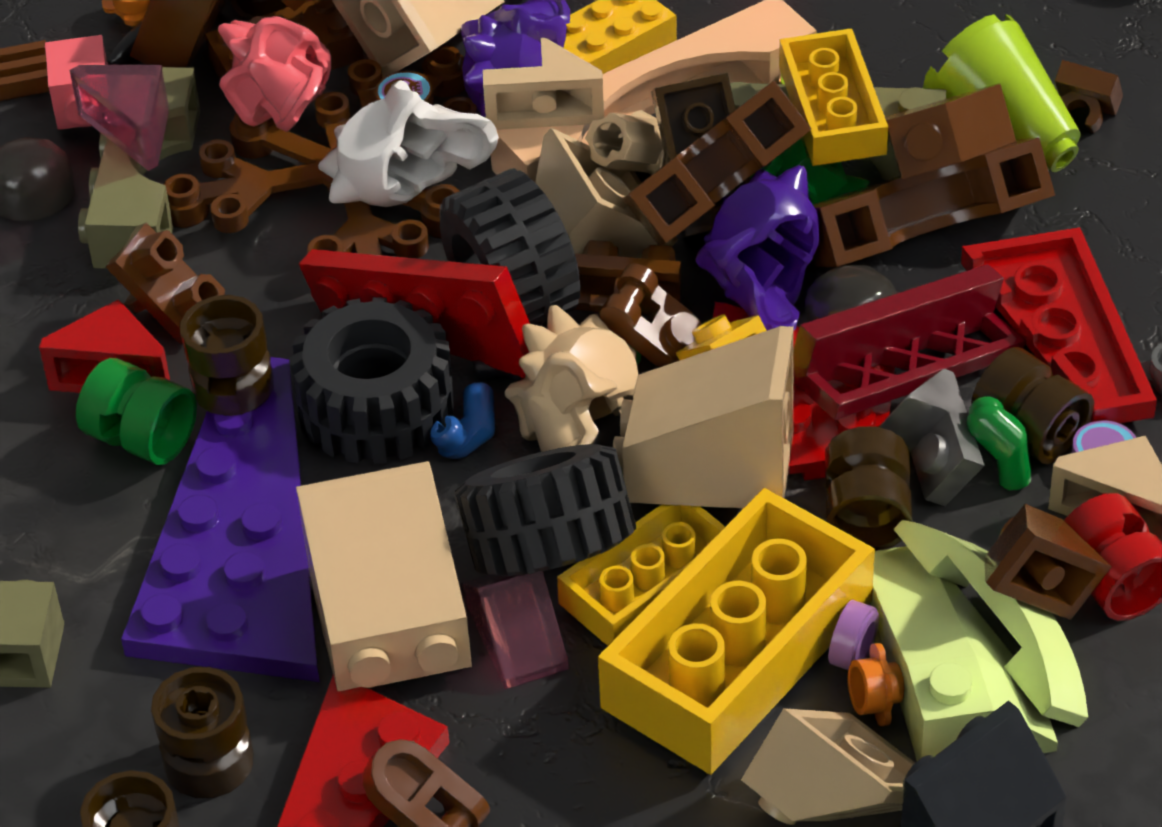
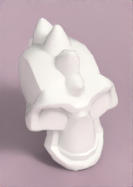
[318,80,499,207]

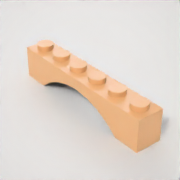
[491,0,817,182]

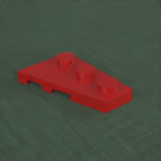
[277,674,450,827]

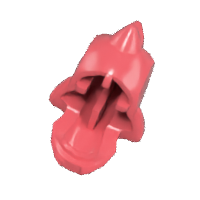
[218,16,331,132]

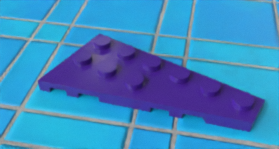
[121,357,320,682]

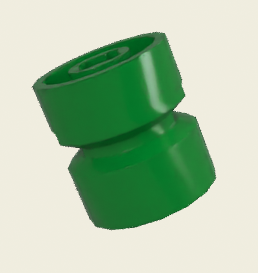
[76,358,197,465]

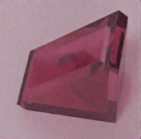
[69,65,169,171]
[460,571,569,689]

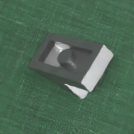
[879,369,984,506]

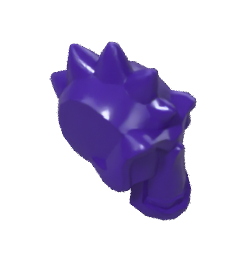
[460,0,571,118]
[695,165,819,331]

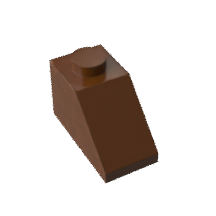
[885,83,1016,179]
[984,504,1112,620]

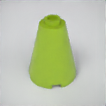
[923,14,1081,172]

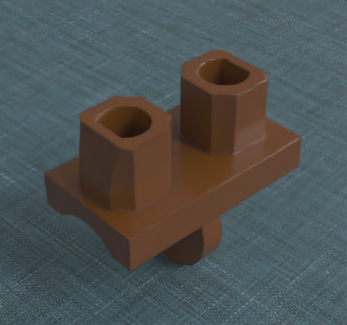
[105,222,225,345]
[573,240,681,316]

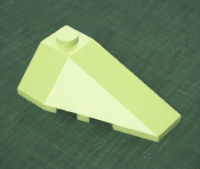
[870,546,1058,761]

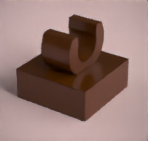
[1055,60,1123,134]

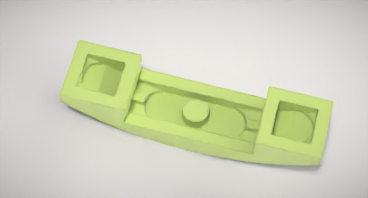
[894,520,1088,727]

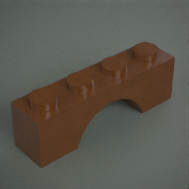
[811,137,1055,267]

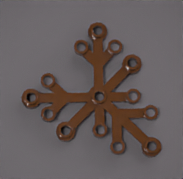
[164,46,477,259]

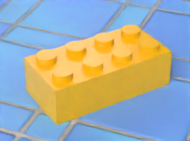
[598,488,875,775]

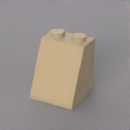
[332,0,505,77]
[613,326,793,508]
[296,461,472,691]

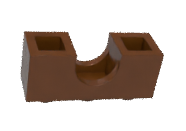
[622,80,812,245]

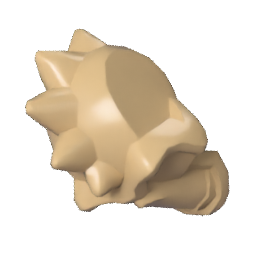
[504,305,639,452]

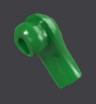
[966,396,1031,490]

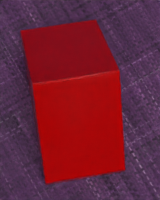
[39,299,170,393]

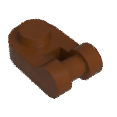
[600,264,702,368]
[363,739,490,827]

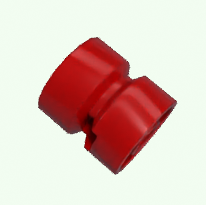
[1064,493,1162,621]

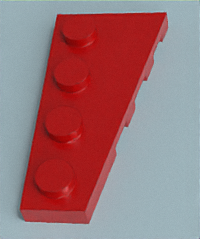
[961,227,1157,424]
[299,249,530,378]

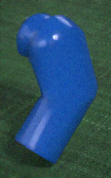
[430,382,495,459]

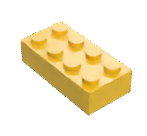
[563,0,677,74]
[779,28,888,166]
[557,504,725,646]

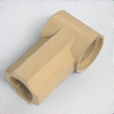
[585,110,666,175]

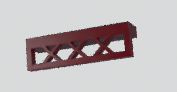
[793,264,1026,420]

